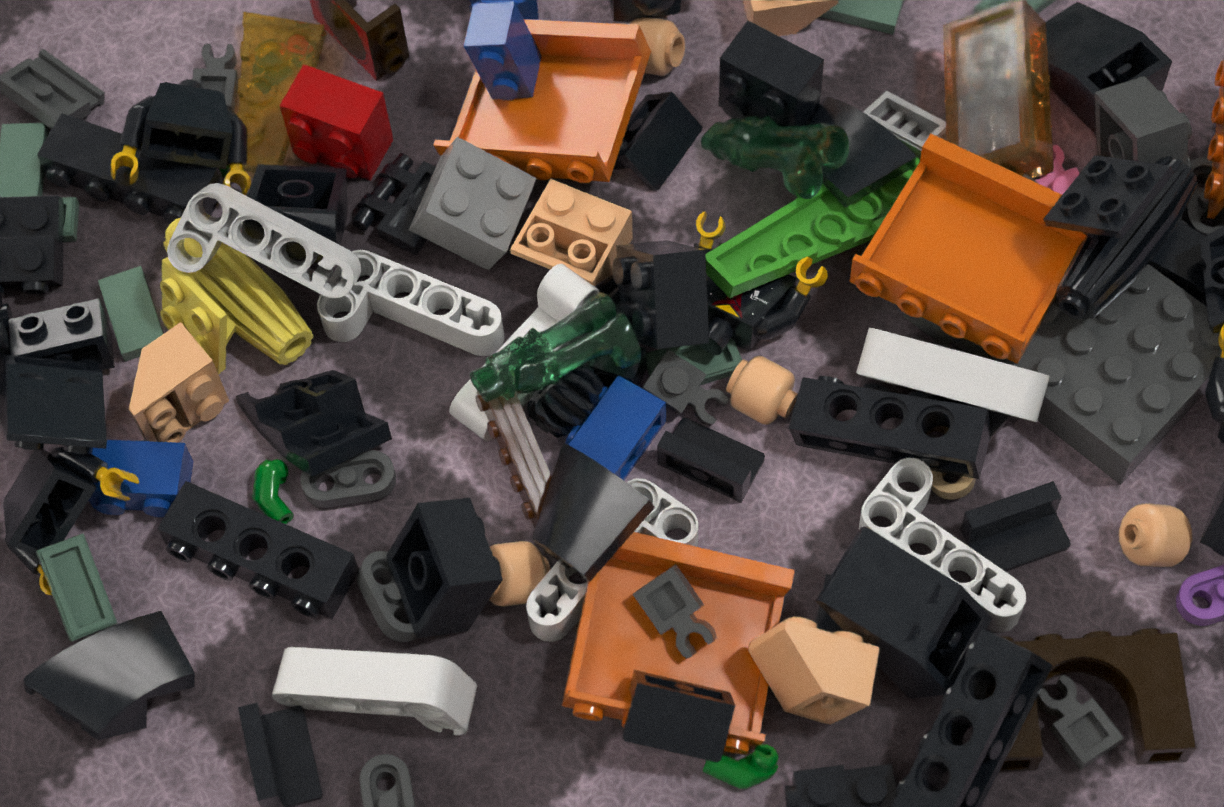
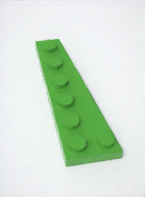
[706,157,920,298]

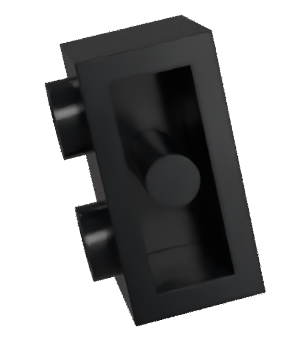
[9,298,115,371]

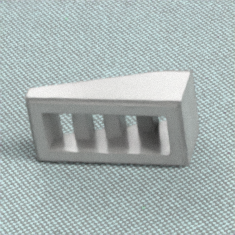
[863,91,955,159]

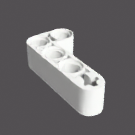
[167,183,361,298]
[317,250,505,356]
[449,263,601,441]
[856,328,1050,422]
[859,458,1026,633]
[526,478,698,642]
[272,647,477,735]

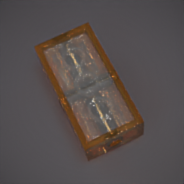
[943,0,1054,179]

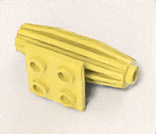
[160,217,313,374]

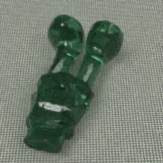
[701,116,849,199]
[469,292,641,402]

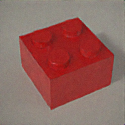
[279,64,393,181]

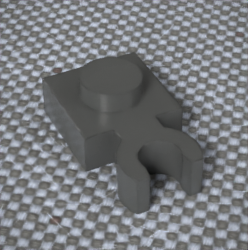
[192,43,239,112]
[642,349,729,426]
[633,564,717,658]
[1037,675,1124,770]

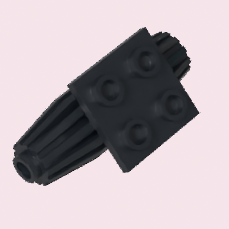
[1043,155,1198,320]

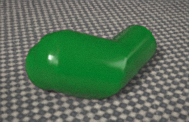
[252,459,294,524]
[702,744,779,789]

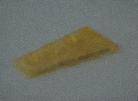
[236,11,327,173]

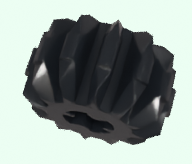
[527,356,603,438]

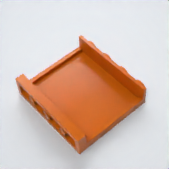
[433,19,651,183]
[850,133,1086,364]
[562,532,795,755]

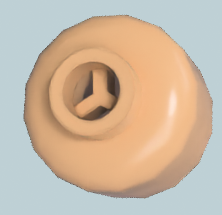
[630,17,685,76]
[726,356,798,425]
[1119,503,1192,567]
[489,541,550,606]

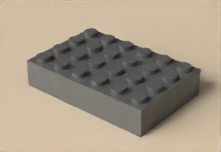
[903,174,1222,485]

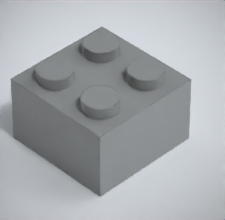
[409,137,537,270]

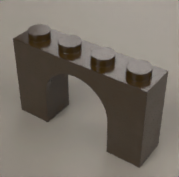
[985,628,1196,772]

